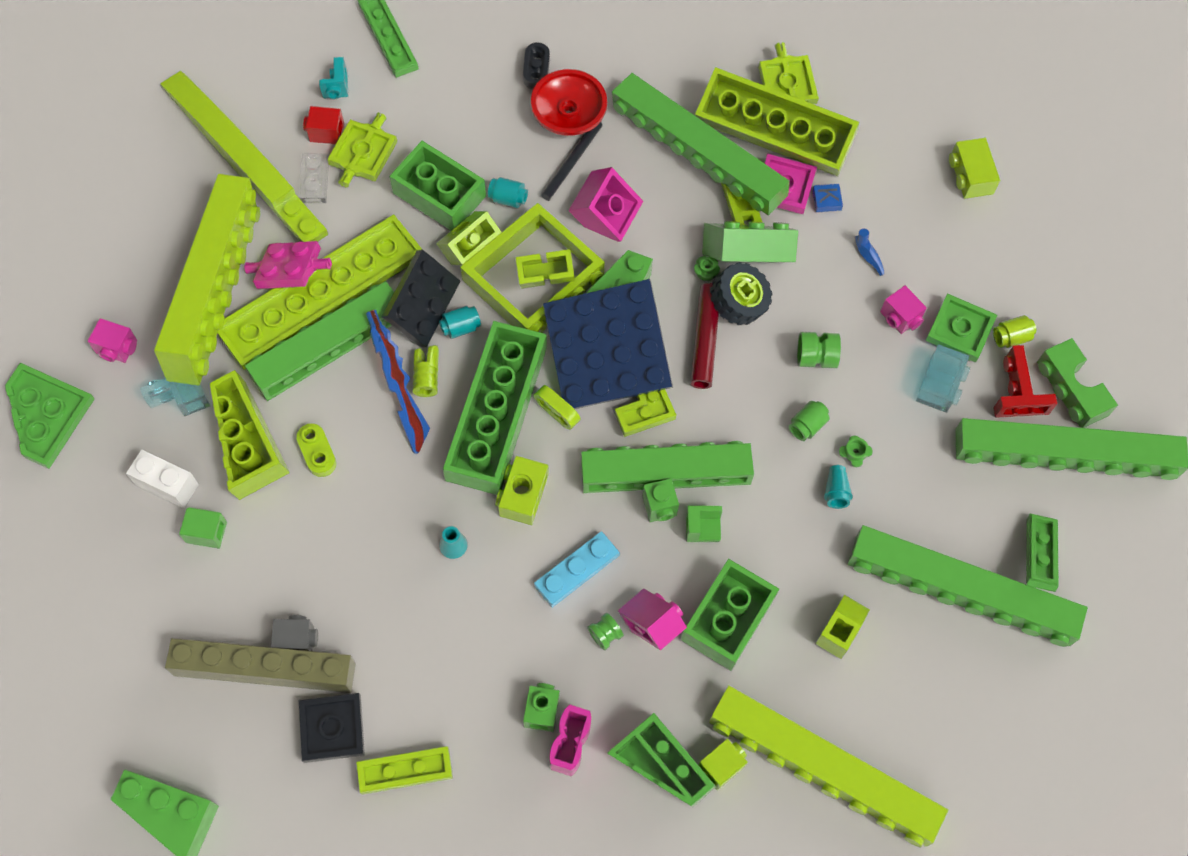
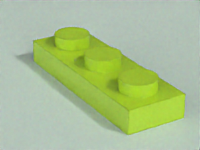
[356,746,453,795]

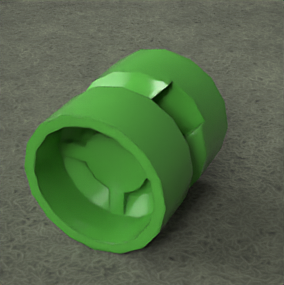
[797,332,841,368]

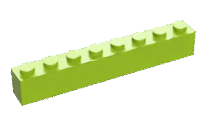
[709,685,949,847]

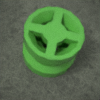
[587,613,624,650]

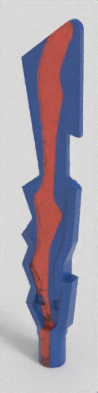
[366,310,430,454]

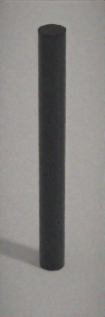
[541,122,603,201]

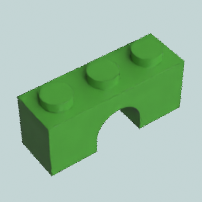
[1037,338,1118,428]

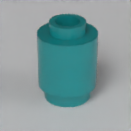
[488,177,528,209]
[439,305,481,339]

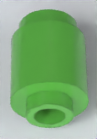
[789,401,830,441]

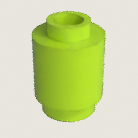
[993,315,1037,348]

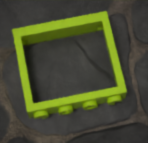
[460,203,605,333]

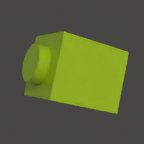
[698,738,748,791]

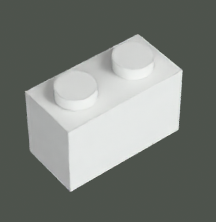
[126,450,199,508]

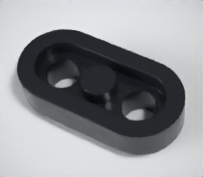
[523,42,550,89]

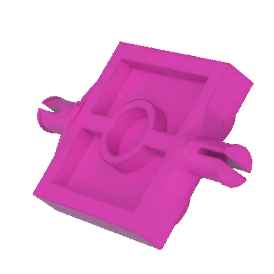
[244,241,332,289]

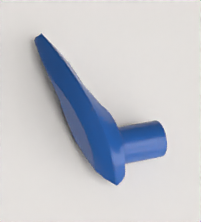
[855,228,885,276]

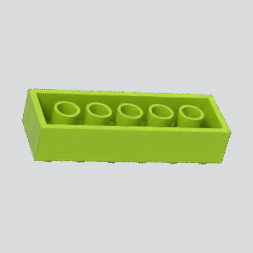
[695,67,859,176]

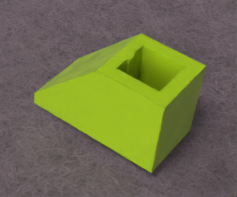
[815,594,870,659]

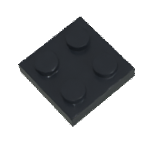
[299,693,365,763]

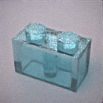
[916,344,970,413]

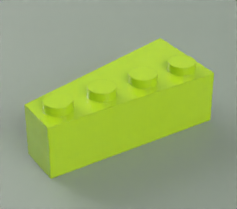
[210,370,290,500]

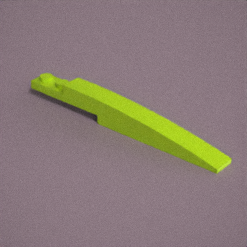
[160,71,328,242]

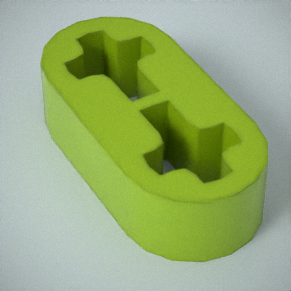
[533,385,581,430]

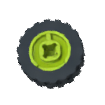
[710,262,772,325]

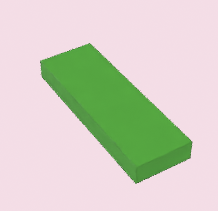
[1026,513,1059,592]

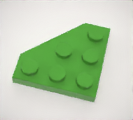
[5,363,95,469]

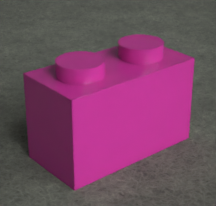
[618,588,687,651]

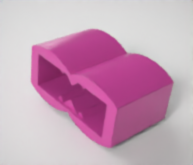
[550,705,591,777]

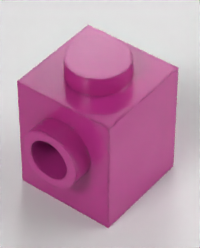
[880,285,927,334]
[87,318,137,363]

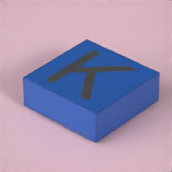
[812,184,843,212]

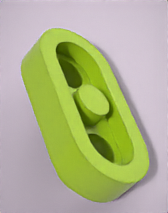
[297,423,337,477]

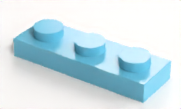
[534,531,620,608]

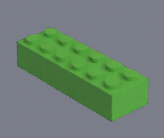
[443,321,547,495]

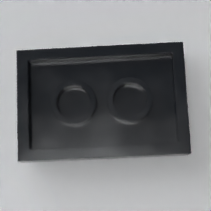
[382,249,461,348]

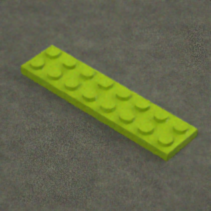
[217,214,422,370]

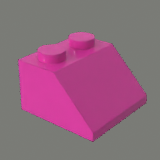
[568,167,644,242]

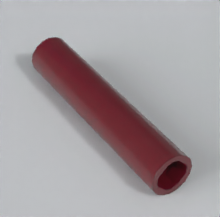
[691,283,719,389]

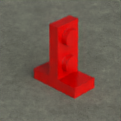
[993,345,1057,418]

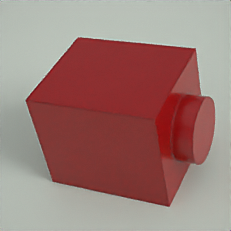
[303,106,344,144]

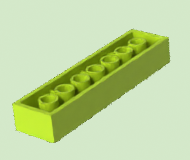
[154,174,260,386]

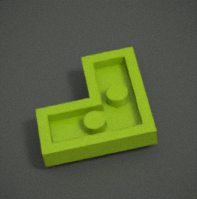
[614,390,677,437]

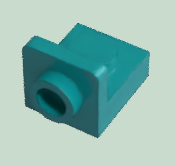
[319,57,348,99]

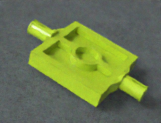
[758,42,819,104]
[328,112,398,188]

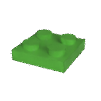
[926,293,997,363]

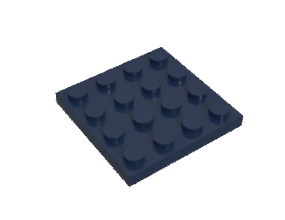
[543,279,673,409]

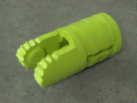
[413,345,439,397]

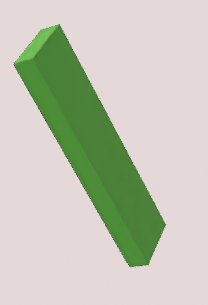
[358,0,419,78]

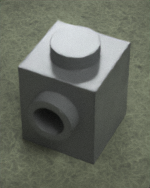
[271,615,318,651]

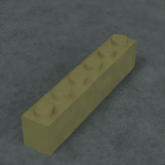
[165,638,356,693]

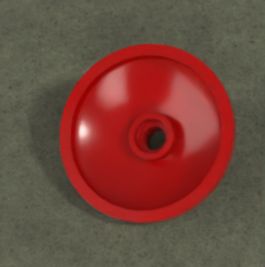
[531,69,607,136]

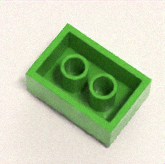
[389,141,486,231]
[681,558,779,671]

